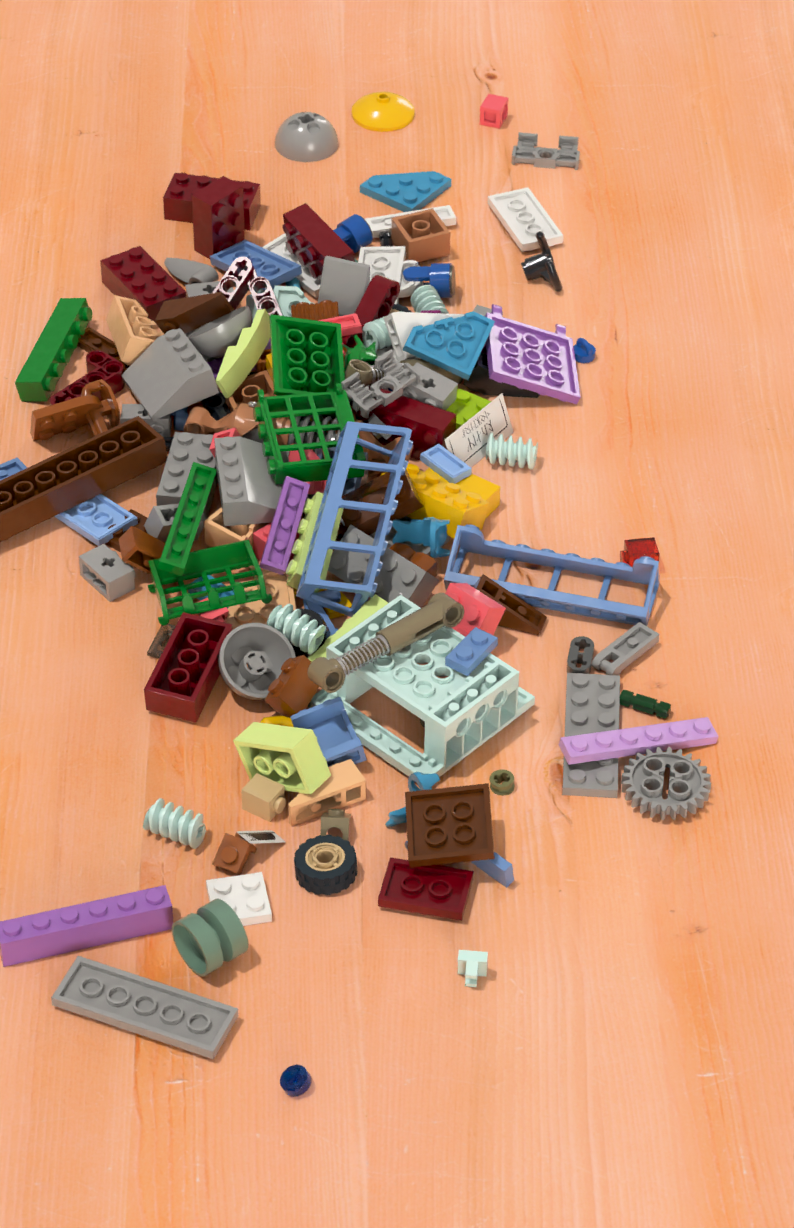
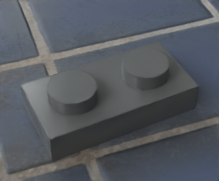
[367,413,392,440]

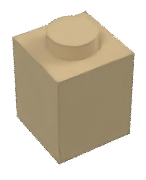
[241,773,286,822]

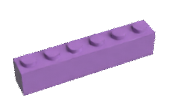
[0,885,173,967]

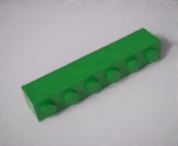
[15,298,92,401]

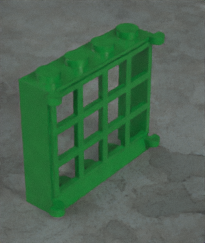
[253,383,366,485]
[148,540,272,626]

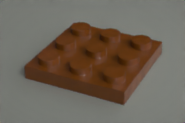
[405,783,495,867]

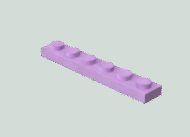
[559,717,718,765]

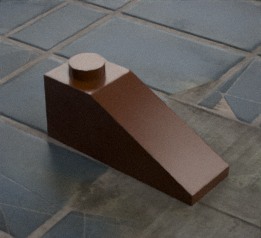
[155,292,233,334]
[473,574,547,635]

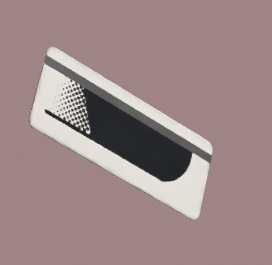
[237,830,285,844]

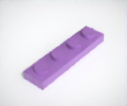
[259,476,310,575]

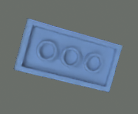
[210,240,302,290]

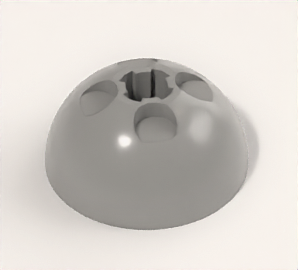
[275,112,338,162]
[187,306,253,358]
[218,623,296,700]

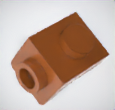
[212,832,257,875]

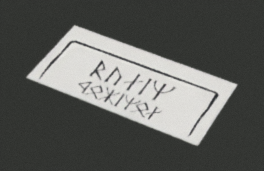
[445,393,514,468]

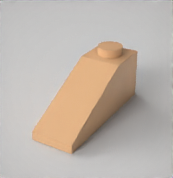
[288,759,366,826]

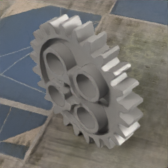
[621,747,711,820]

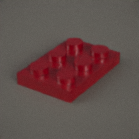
[378,857,474,921]

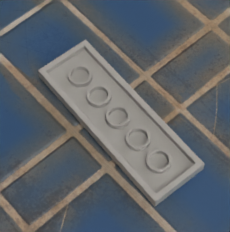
[562,673,620,798]
[51,956,238,1060]

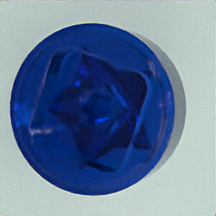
[280,1065,312,1097]

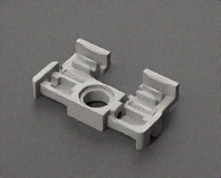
[512,132,580,170]
[341,349,420,418]

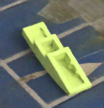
[215,309,271,398]

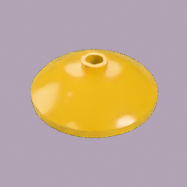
[351,92,415,132]

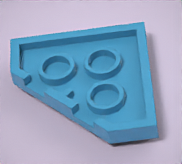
[360,171,452,212]
[403,311,495,380]

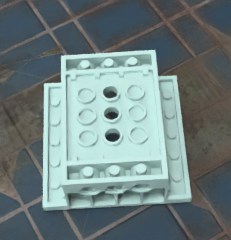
[308,595,535,777]

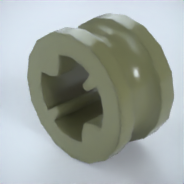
[490,769,515,796]

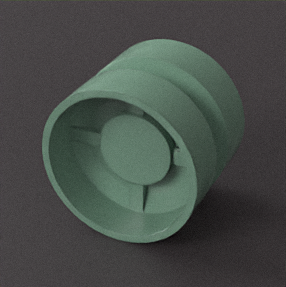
[172,899,248,977]

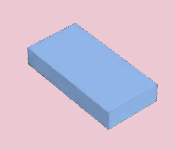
[420,444,472,484]

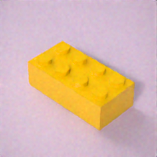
[381,464,490,538]

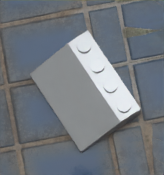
[122,328,219,421]
[214,436,289,526]

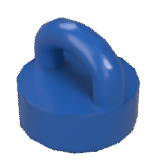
[574,338,596,363]

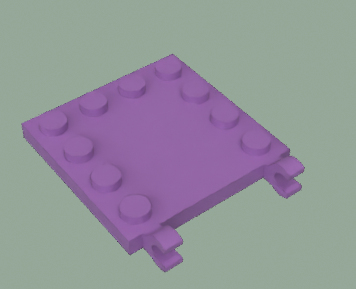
[485,304,581,404]

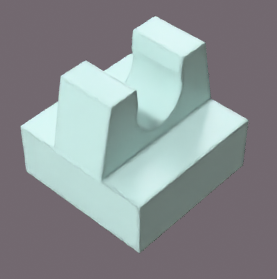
[458,950,488,987]

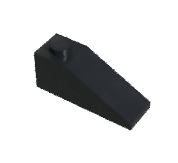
[464,352,540,398]

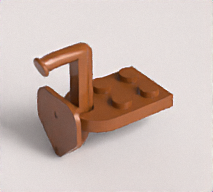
[30,379,120,441]

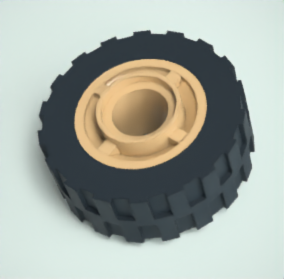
[294,835,358,895]

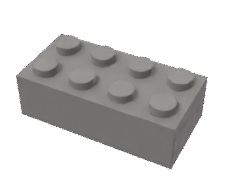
[156,432,218,519]
[328,525,439,608]

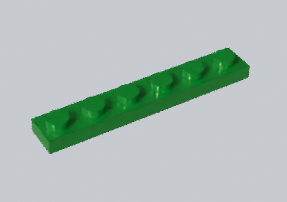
[157,462,217,576]

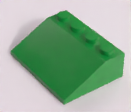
[269,314,345,418]

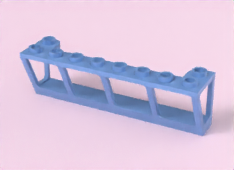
[296,421,413,617]
[444,524,660,626]

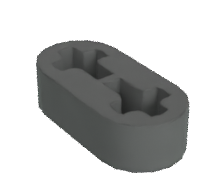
[567,636,594,674]

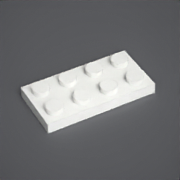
[488,187,564,252]

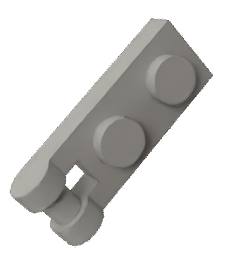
[592,622,660,675]

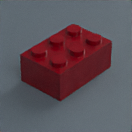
[192,176,245,259]

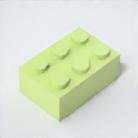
[233,722,331,794]

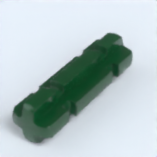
[620,690,671,719]

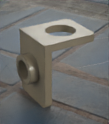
[320,809,351,841]

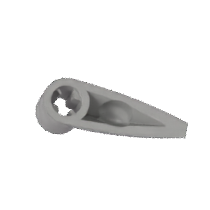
[164,258,219,284]

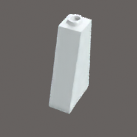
[384,312,465,362]

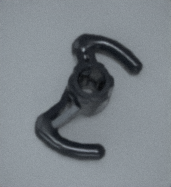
[521,231,562,291]

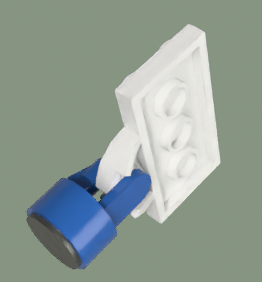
[262,214,373,298]
[358,246,456,304]

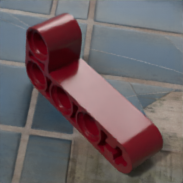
[342,275,400,348]
[49,350,125,405]

